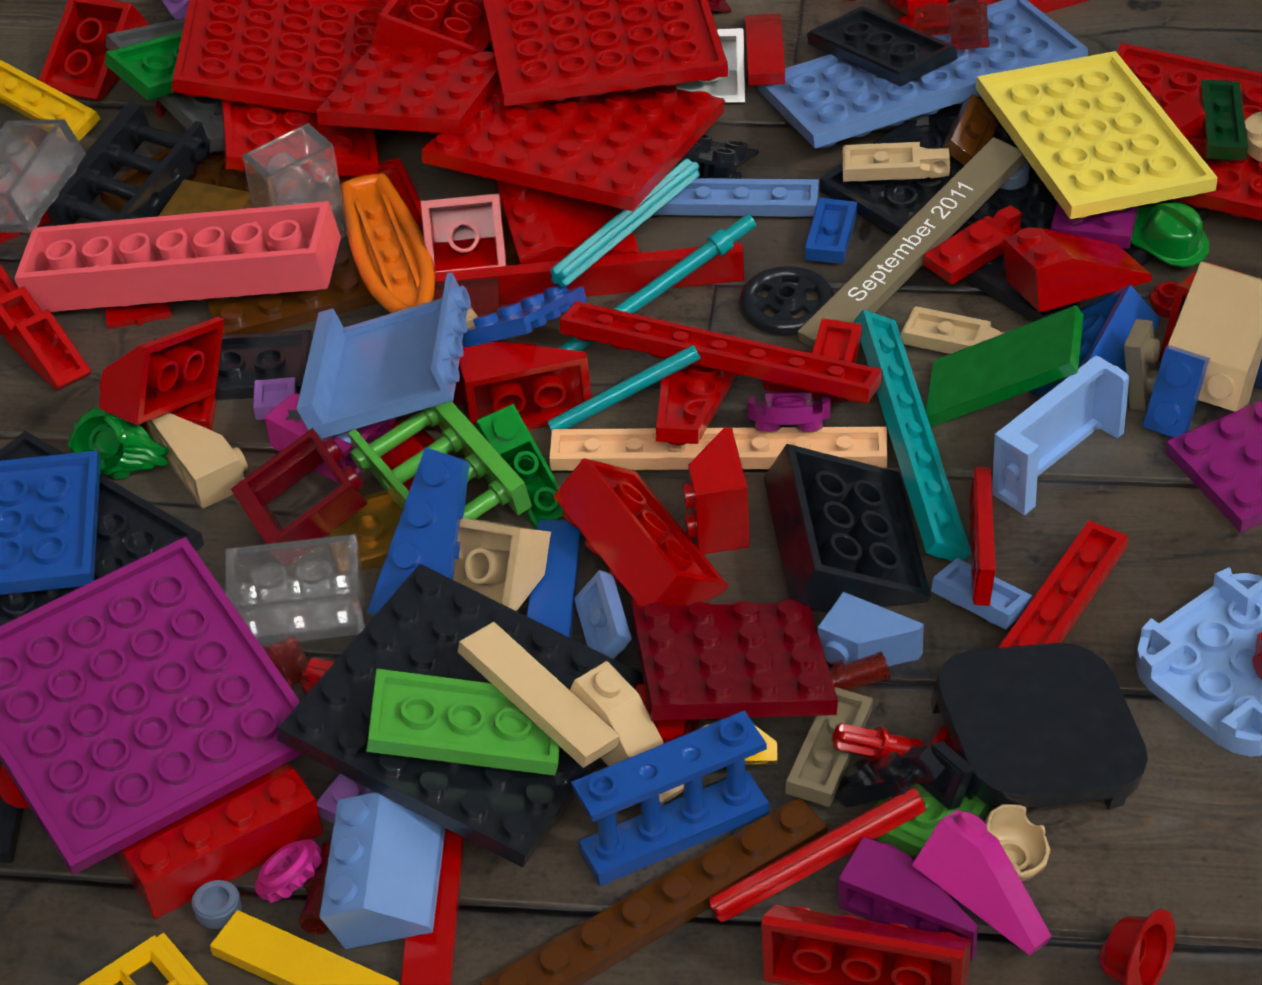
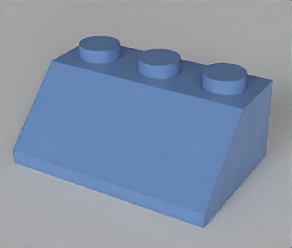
[320,792,446,950]

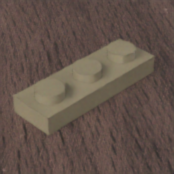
[785,687,874,807]

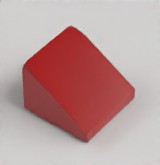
[1162,92,1205,138]

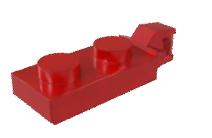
[923,205,1022,285]

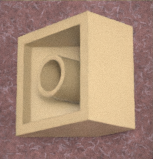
[453,518,551,611]

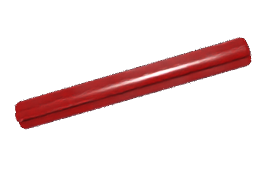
[708,787,926,922]

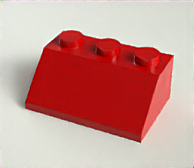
[98,316,225,425]

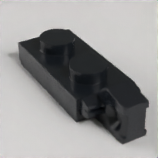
[835,745,945,807]

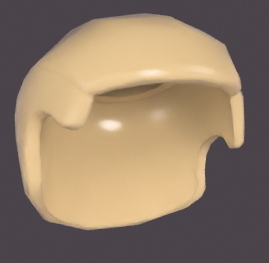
[984,804,1051,882]

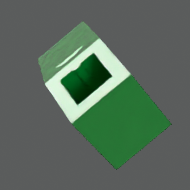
[475,404,564,529]

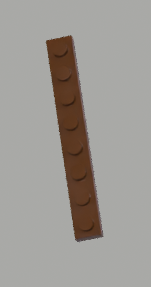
[480,797,828,985]

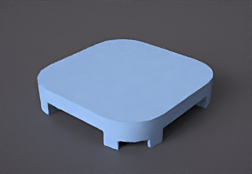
[1136,567,1262,757]

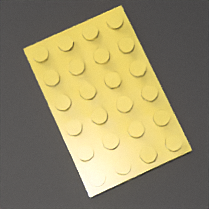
[976,51,1218,219]

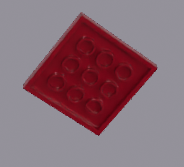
[632,600,838,721]

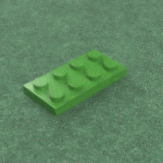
[366,669,559,776]

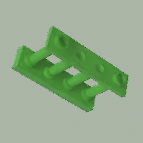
[348,401,532,519]

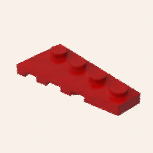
[656,358,737,446]

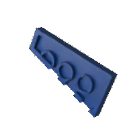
[462,285,587,348]
[367,447,469,615]

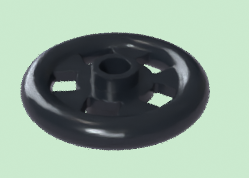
[739,266,834,335]

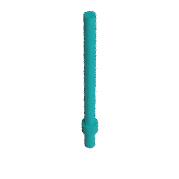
[557,214,757,351]

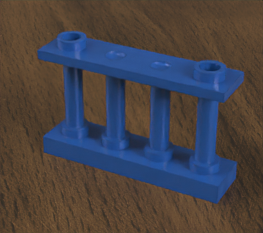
[571,710,769,886]

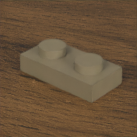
[1124,319,1160,411]

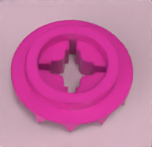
[255,839,322,903]

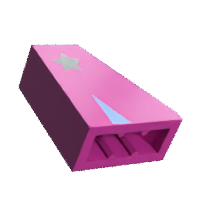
[264,393,395,483]

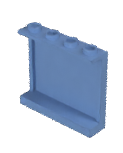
[297,272,471,439]

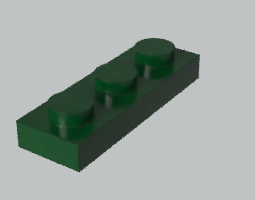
[1199,79,1248,161]

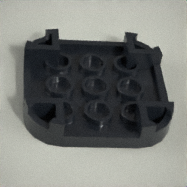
[931,643,1148,810]

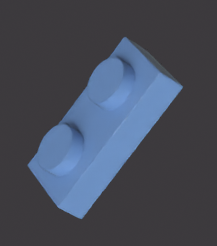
[931,558,1032,629]
[574,570,632,659]

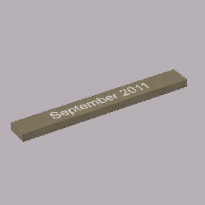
[797,137,1026,348]

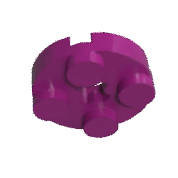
[747,391,831,431]

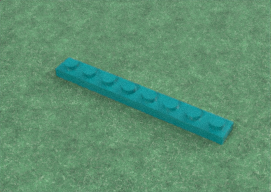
[854,309,971,561]

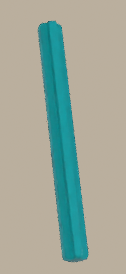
[550,159,700,287]

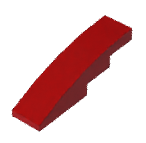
[745,13,786,86]
[0,264,92,391]

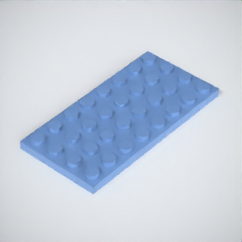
[757,0,1088,149]

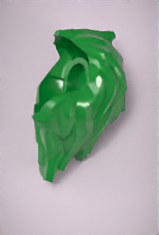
[68,405,168,479]

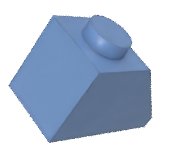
[818,592,924,673]

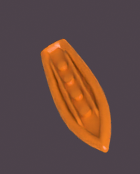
[339,173,435,313]

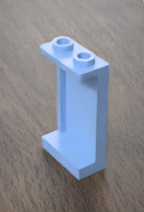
[992,355,1129,515]

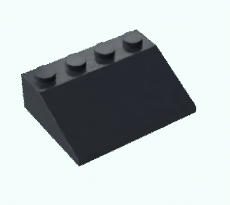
[764,444,931,613]

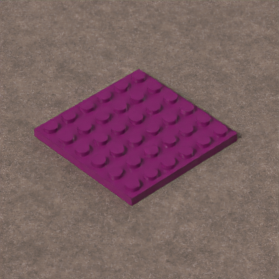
[0,537,303,876]

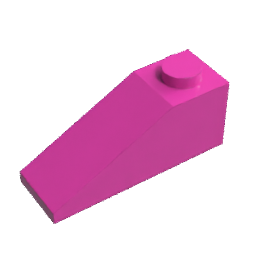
[912,809,1052,956]

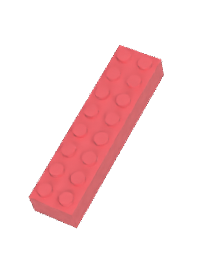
[14,201,341,313]

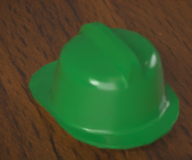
[1131,202,1209,267]

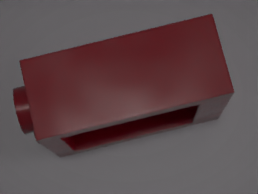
[231,428,368,565]

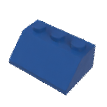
[1031,284,1161,397]

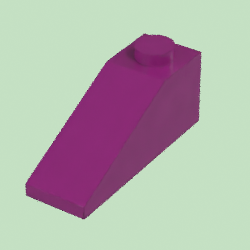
[838,836,978,961]

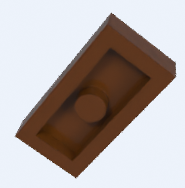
[942,94,999,166]

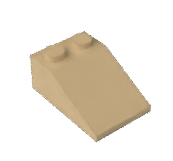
[1168,261,1262,412]

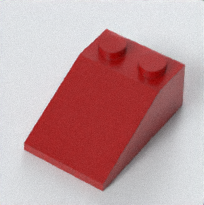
[39,0,149,102]
[1003,228,1152,312]
[458,341,593,430]

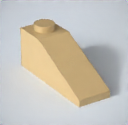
[146,413,248,509]
[570,661,684,806]

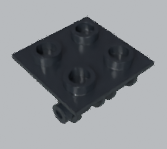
[673,134,759,179]

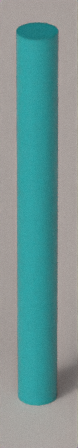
[547,344,701,431]

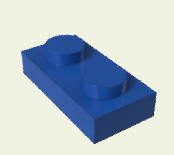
[805,198,857,264]
[1142,345,1210,438]

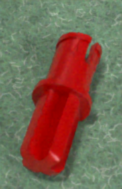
[831,723,924,761]

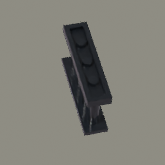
[44,101,209,226]

